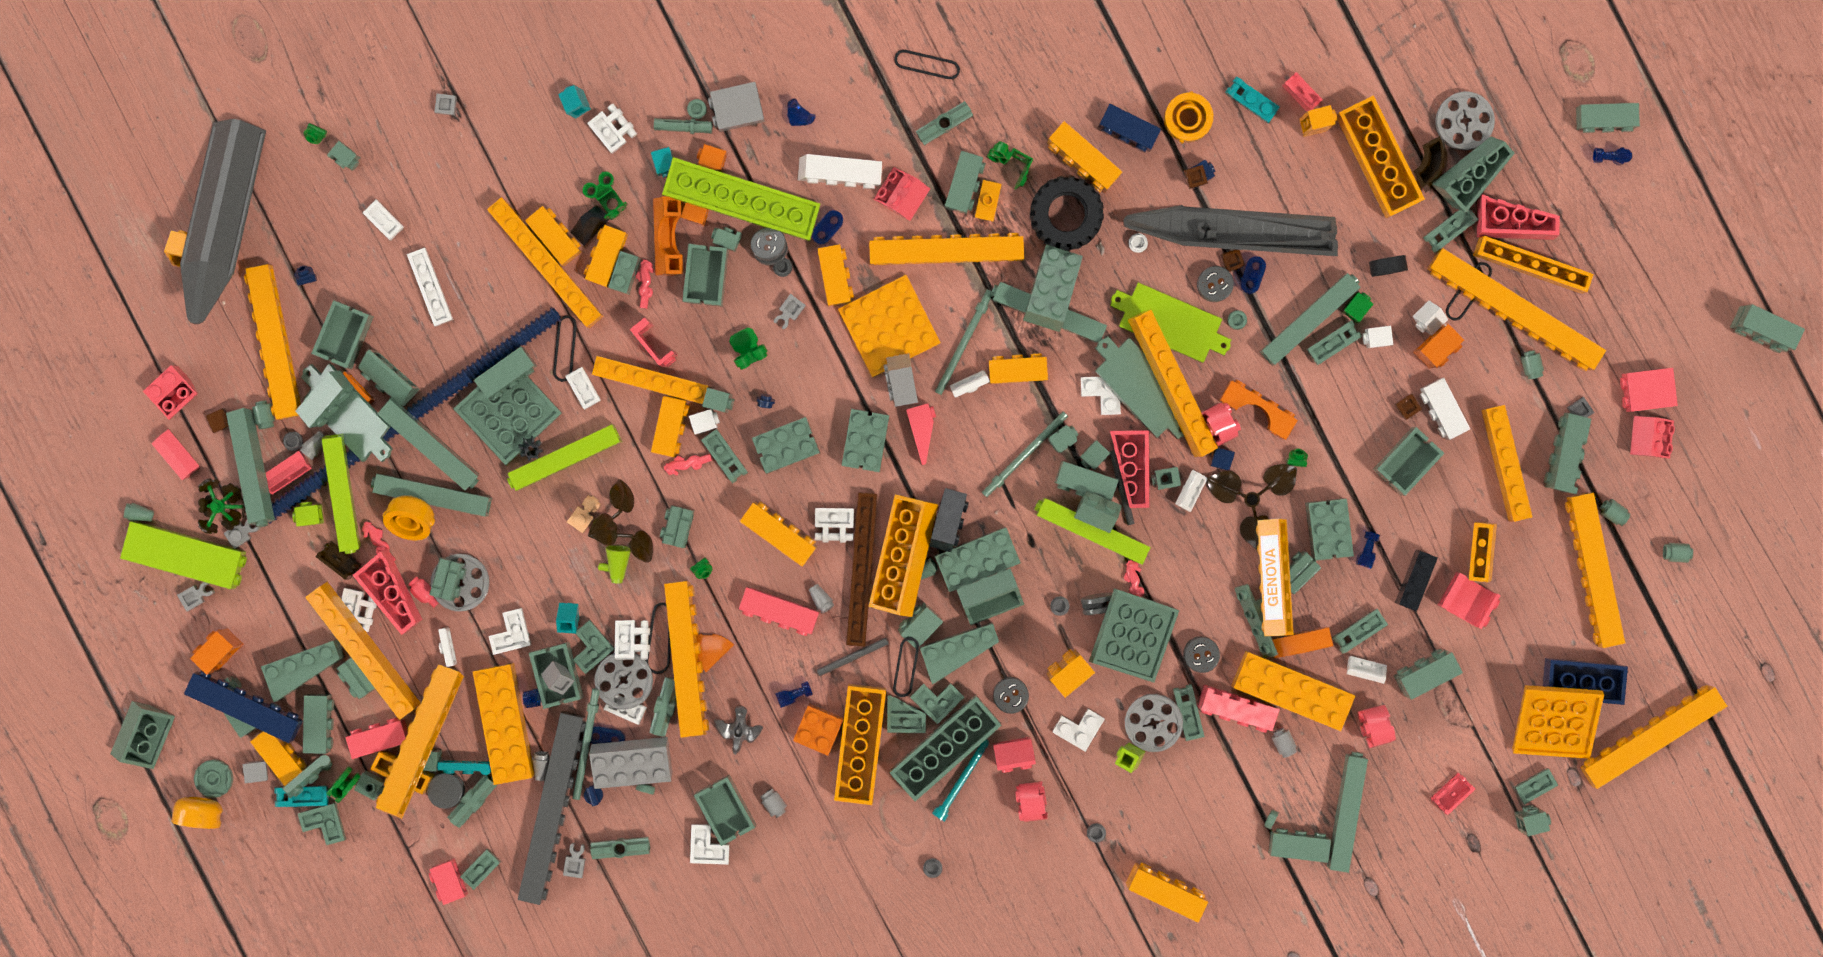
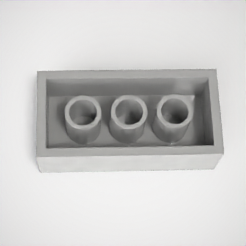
[589,737,673,789]

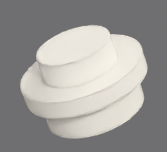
[1128,233,1148,253]

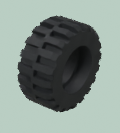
[1030,175,1104,251]

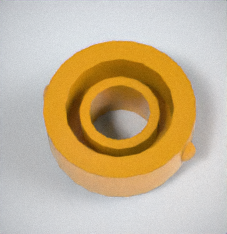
[1164,91,1214,144]
[383,495,435,541]
[171,797,223,829]

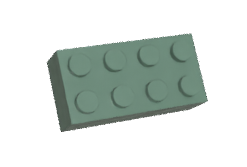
[1023,244,1083,332]
[935,527,1021,592]

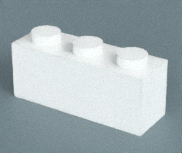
[1420,378,1470,440]

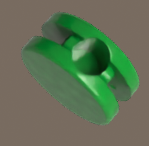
[326,766,361,803]

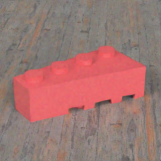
[1110,431,1150,508]
[1197,685,1280,733]

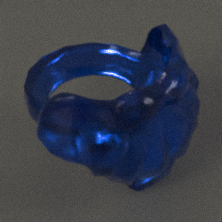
[787,98,816,127]

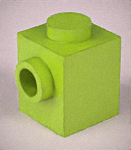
[292,502,324,527]
[1115,742,1146,773]

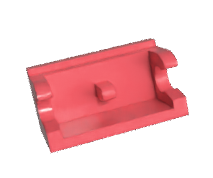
[1282,72,1323,112]
[1430,773,1475,815]

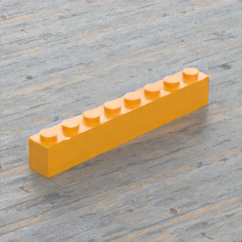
[487,197,604,328]
[869,233,1024,265]
[244,264,301,420]
[1128,310,1218,457]
[1565,492,1626,648]
[305,581,421,720]
[664,581,709,738]
[376,664,464,819]
[1580,685,1728,789]

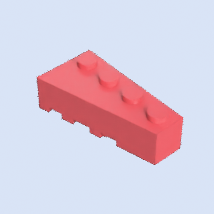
[1477,195,1560,240]
[353,549,423,635]

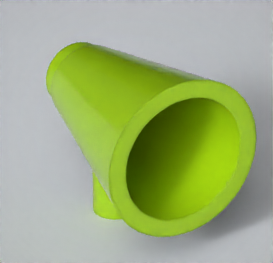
[598,545,631,584]

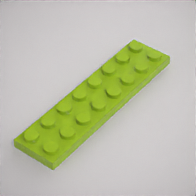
[662,157,820,241]

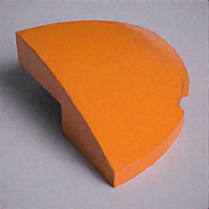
[696,634,735,672]

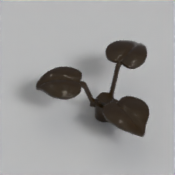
[1207,464,1297,550]
[588,480,653,563]

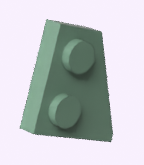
[887,695,926,733]

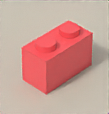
[429,858,468,905]

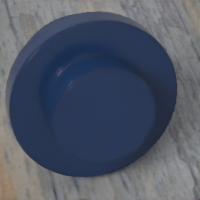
[756,394,775,409]

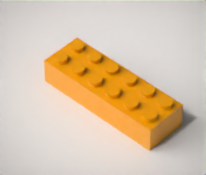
[1336,95,1425,219]
[868,494,938,617]
[1231,651,1355,731]
[473,663,535,785]
[834,684,887,805]

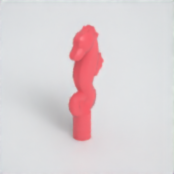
[635,259,655,309]
[663,454,713,476]
[362,521,396,561]
[1124,560,1144,597]

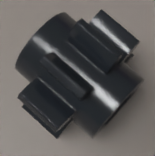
[518,436,543,461]

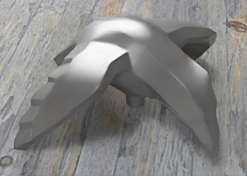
[714,705,763,755]

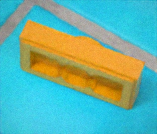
[975,180,1002,222]

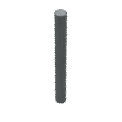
[1109,450,1135,526]
[817,637,889,676]

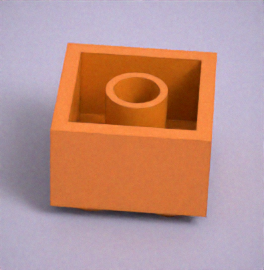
[1413,324,1464,369]
[190,628,244,675]
[793,703,844,756]

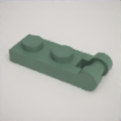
[1423,208,1478,253]
[1306,320,1362,365]
[701,429,748,484]
[1332,608,1388,654]
[1173,684,1205,741]
[282,755,333,799]

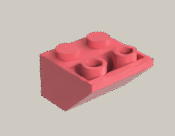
[874,167,930,221]
[143,365,198,420]
[1630,416,1675,459]
[993,737,1036,773]

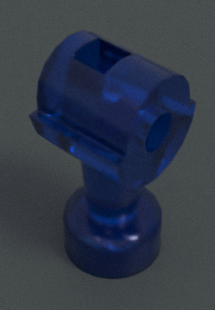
[1593,147,1632,166]
[1356,531,1380,569]
[775,681,813,708]
[522,689,541,708]

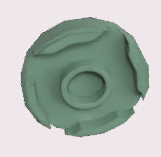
[194,759,234,798]

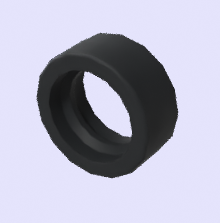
[1369,255,1408,277]

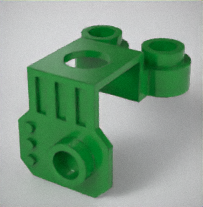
[987,141,1033,190]
[583,171,628,220]
[729,327,768,370]

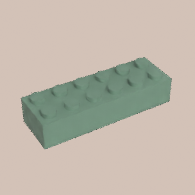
[889,695,1002,801]

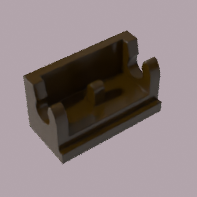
[315,541,362,580]

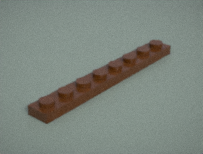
[846,492,877,647]

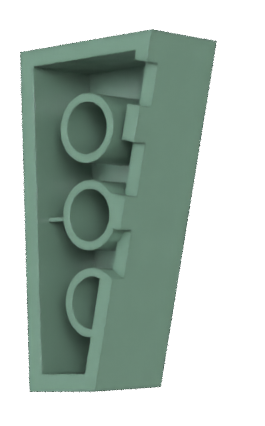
[1432,136,1515,213]
[1544,413,1591,494]
[920,622,999,685]
[261,639,345,703]

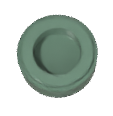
[687,99,707,119]
[1227,310,1247,330]
[635,784,656,795]
[1264,810,1279,830]

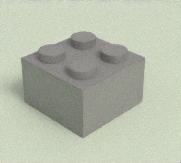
[884,354,918,407]

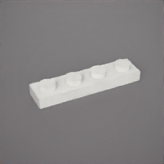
[407,248,454,327]

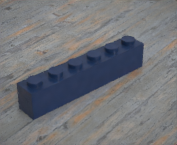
[184,670,303,743]

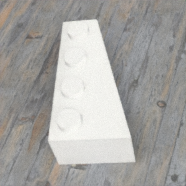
[798,154,882,189]

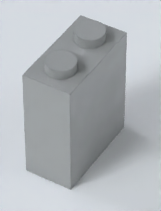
[708,82,765,132]

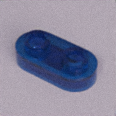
[812,210,844,245]
[1240,256,1266,294]
[590,726,626,744]

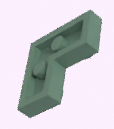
[573,620,615,674]
[910,683,964,724]
[298,803,346,845]

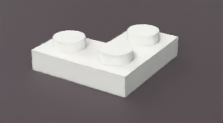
[1081,377,1121,415]
[489,608,532,655]
[1052,709,1105,752]
[690,824,730,865]

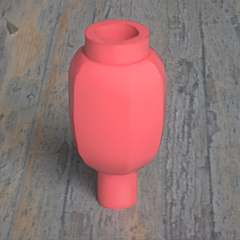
[408,577,439,608]

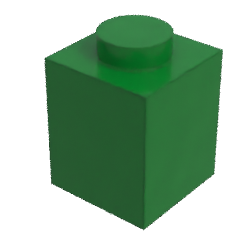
[1341,292,1373,323]

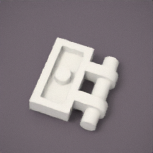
[587,104,637,154]
[815,508,854,543]
[341,588,377,632]
[615,620,650,660]

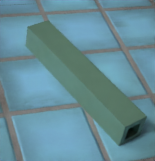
[1260,273,1361,366]
[991,282,1107,344]
[377,397,479,490]
[226,408,275,527]
[371,474,492,517]
[1327,751,1368,873]

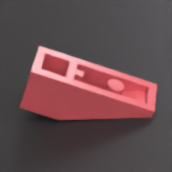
[906,403,936,465]

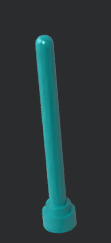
[932,739,989,822]

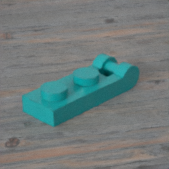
[1225,77,1280,123]
[438,760,491,775]
[274,786,329,807]

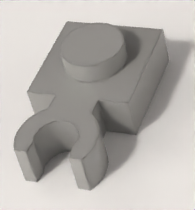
[774,294,806,329]
[224,520,261,549]
[177,582,215,612]
[563,843,586,878]

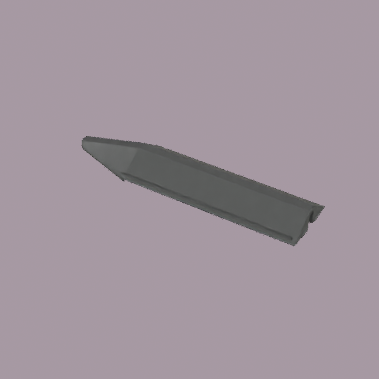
[180,119,266,324]
[1123,205,1338,256]

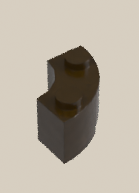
[1413,136,1448,193]

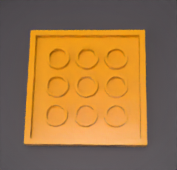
[838,275,941,378]
[1512,685,1604,759]

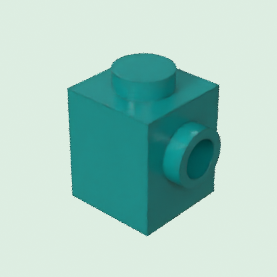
[558,85,591,119]
[651,147,673,178]
[556,603,580,634]

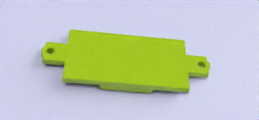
[1110,282,1232,363]

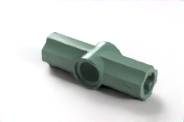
[916,101,974,146]
[649,677,677,737]
[447,775,498,828]
[591,837,650,859]

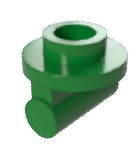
[304,123,327,144]
[1287,448,1308,467]
[690,557,713,579]

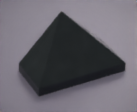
[570,205,610,246]

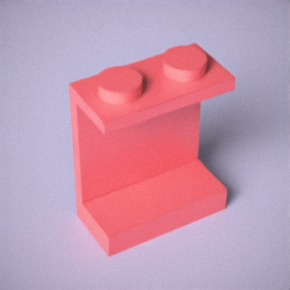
[630,317,678,367]
[1620,368,1678,412]
[1438,572,1501,629]

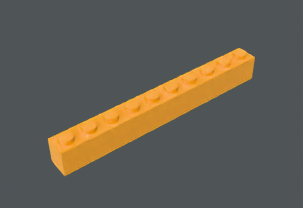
[1427,248,1606,371]

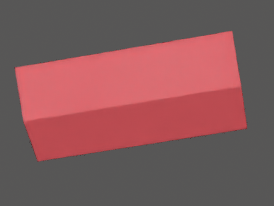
[151,429,200,480]
[266,451,312,495]

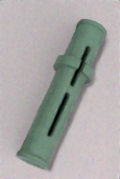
[654,118,713,134]

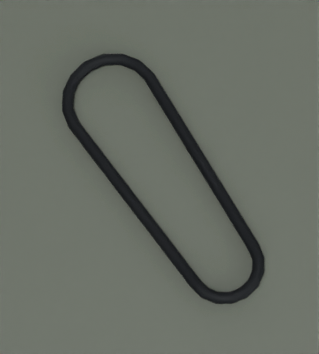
[645,602,671,674]

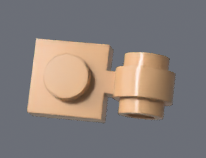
[567,495,601,533]

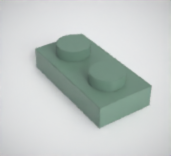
[1514,768,1558,804]
[460,849,502,890]

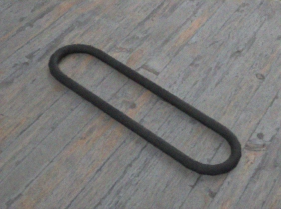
[894,50,960,79]
[1446,262,1492,321]
[553,315,577,382]
[893,637,919,697]

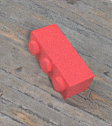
[345,717,408,759]

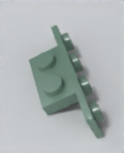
[1235,584,1278,658]

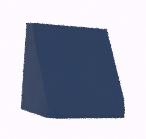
[1211,448,1235,471]

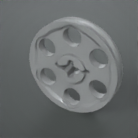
[1435,92,1495,150]
[431,554,489,611]
[595,653,653,710]
[1125,694,1183,752]

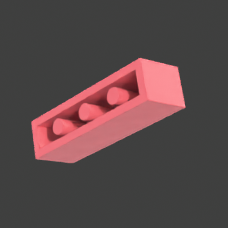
[739,587,820,636]

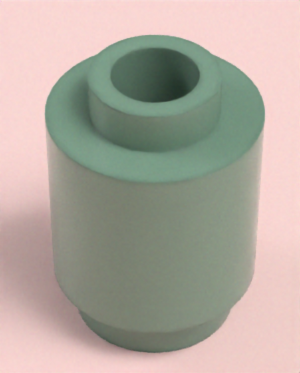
[1521,350,1544,379]
[252,401,275,430]
[1600,499,1631,526]
[1663,543,1693,563]

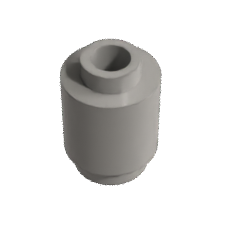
[1271,728,1297,758]
[760,788,787,818]

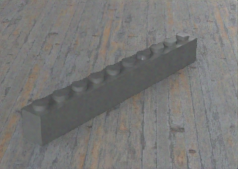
[517,711,586,905]

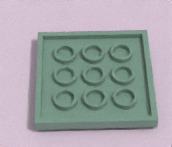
[454,376,562,465]
[1089,588,1179,682]

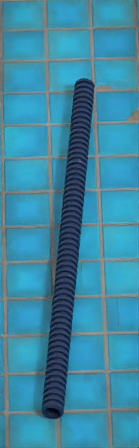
[268,307,561,524]

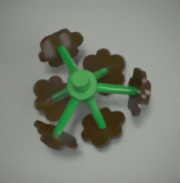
[197,479,246,534]

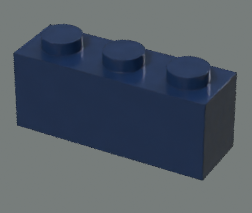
[1098,104,1161,153]

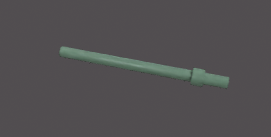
[935,289,992,395]
[982,411,1068,497]
[572,688,600,800]

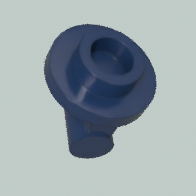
[294,266,317,286]
[584,785,603,807]

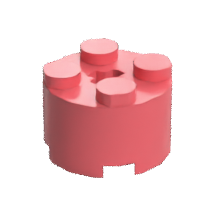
[1201,403,1241,446]
[1357,705,1396,748]
[1015,781,1048,822]

